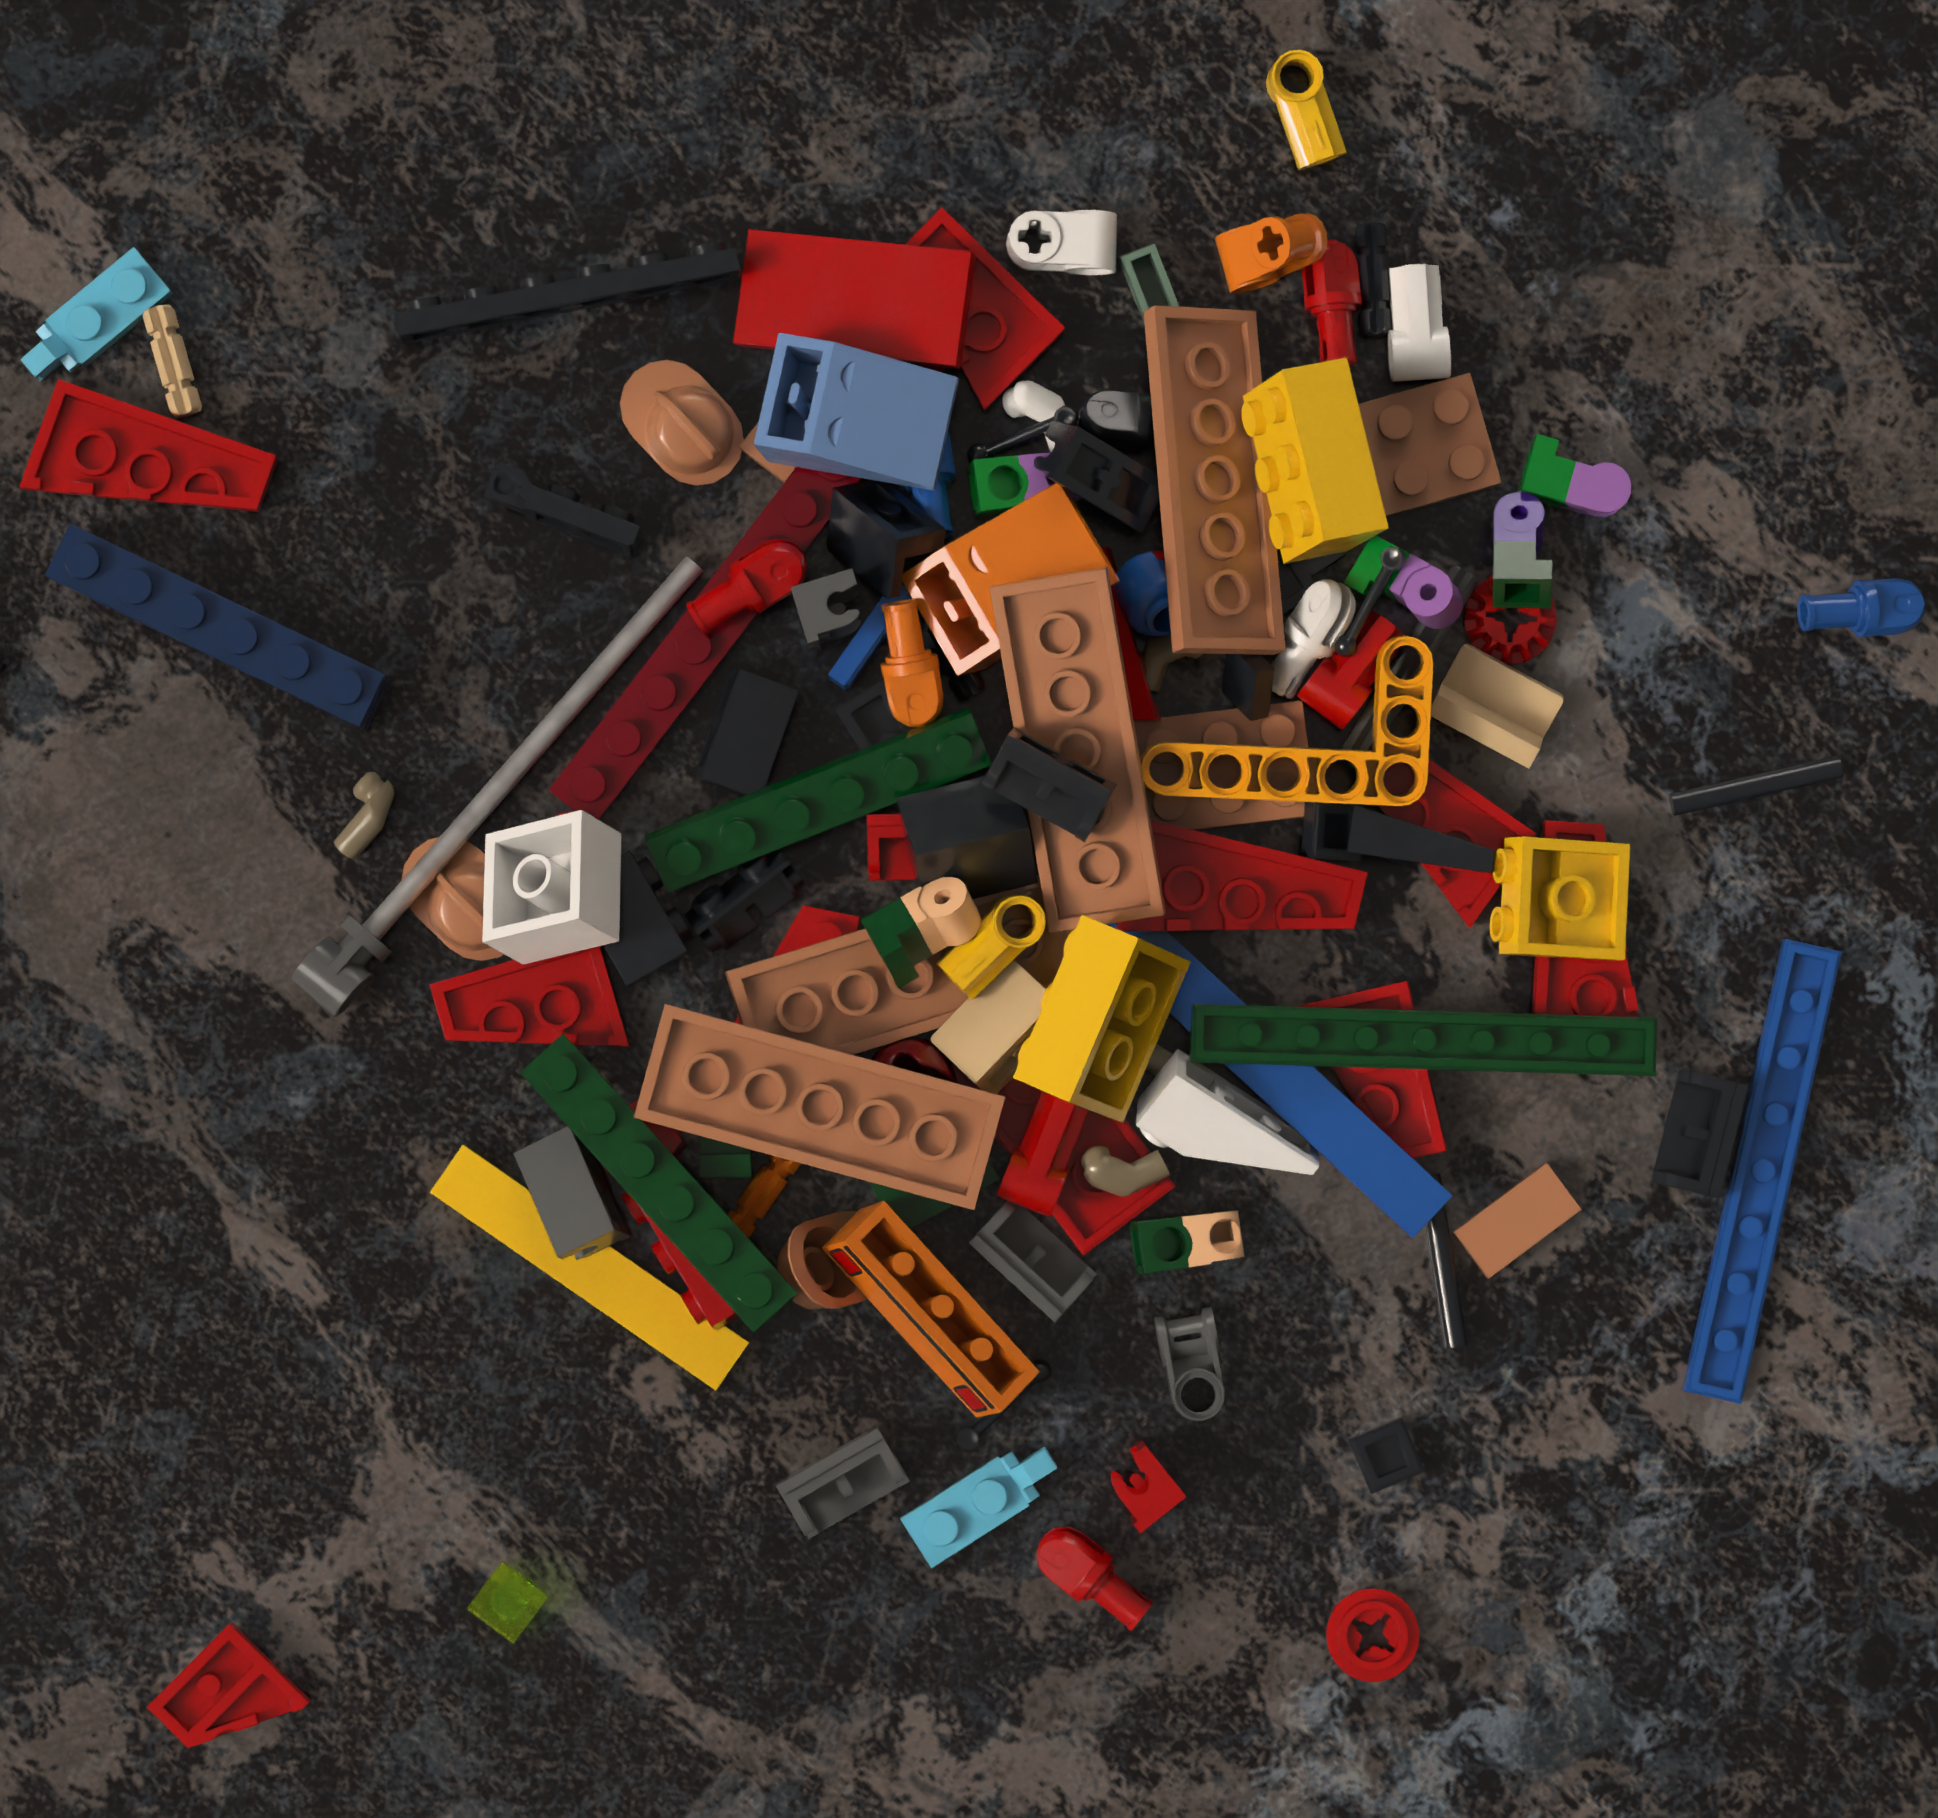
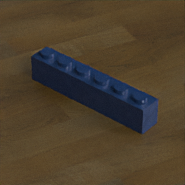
[44,524,391,732]

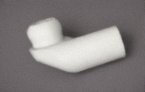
[1002,381,1065,452]

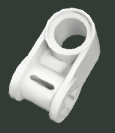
[1006,210,1117,275]

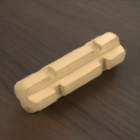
[143,304,202,418]

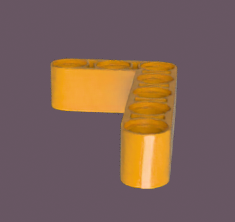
[1140,636,1433,806]

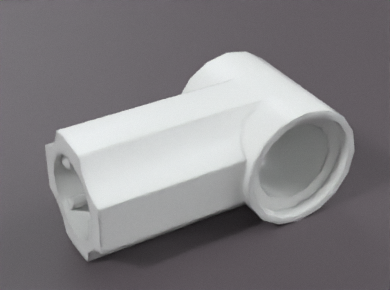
[1388,264,1451,382]

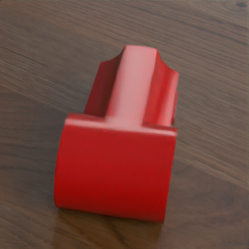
[1296,611,1405,730]
[996,1092,1088,1217]

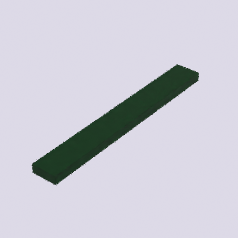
[1189,1004,1657,1076]

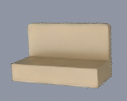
[1431,643,1564,769]
[931,960,1046,1094]

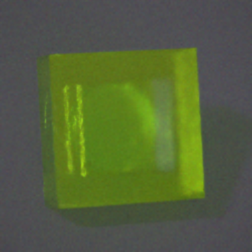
[467,1560,549,1644]

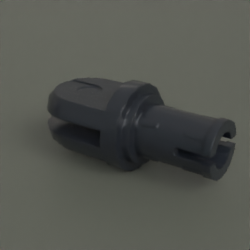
[1078,390,1154,451]

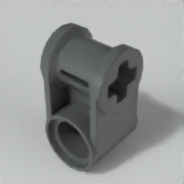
[1154,1307,1225,1421]

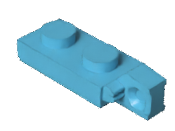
[21,247,173,382]
[900,1447,1057,1568]

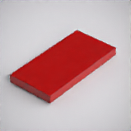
[733,229,976,369]
[951,1063,1176,1256]

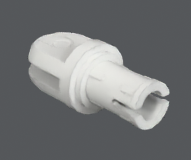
[1271,579,1356,699]

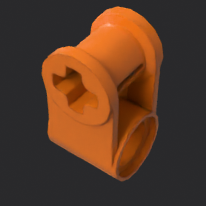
[1215,213,1328,294]

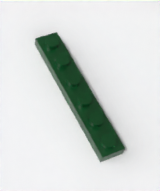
[645,707,992,893]
[520,1034,799,1334]

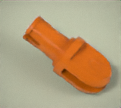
[880,599,944,727]

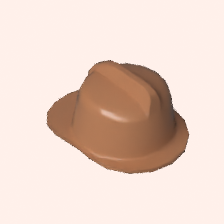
[620,360,744,486]
[401,837,504,961]
[777,1210,868,1310]

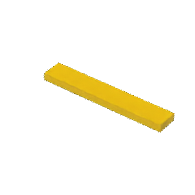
[430,1145,749,1390]

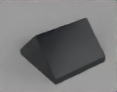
[896,776,1037,903]

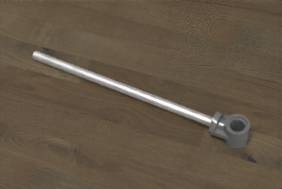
[291,556,703,1017]

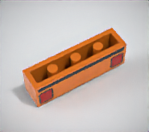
[822,1201,1040,1418]

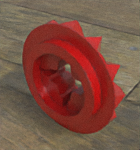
[1464,575,1557,664]
[1326,1588,1419,1682]

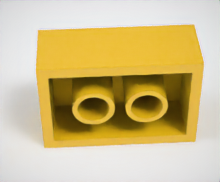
[1241,358,1389,564]
[1013,915,1191,1123]

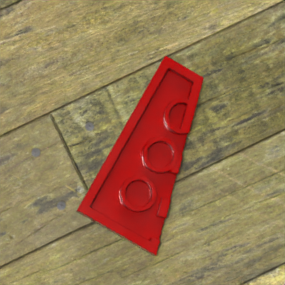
[19,379,279,512]
[1115,820,1368,932]
[1532,820,1639,1017]

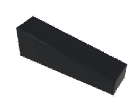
[1346,805,1495,873]

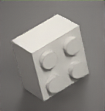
[482,810,621,964]

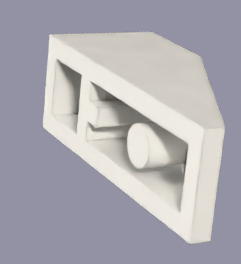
[1136,1049,1319,1175]

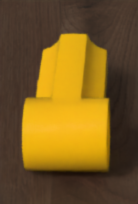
[1266,49,1347,170]
[936,893,1046,1000]

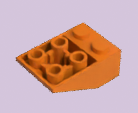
[902,483,1120,676]

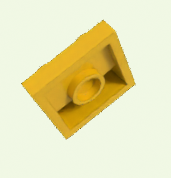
[1489,836,1630,961]

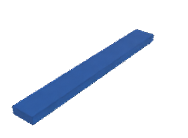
[1106,923,1452,1239]
[1682,939,1842,1404]

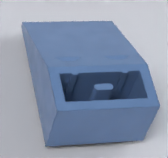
[754,333,959,491]

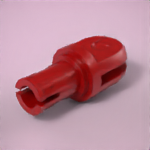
[1302,240,1362,366]
[686,539,807,635]
[1036,1526,1154,1631]

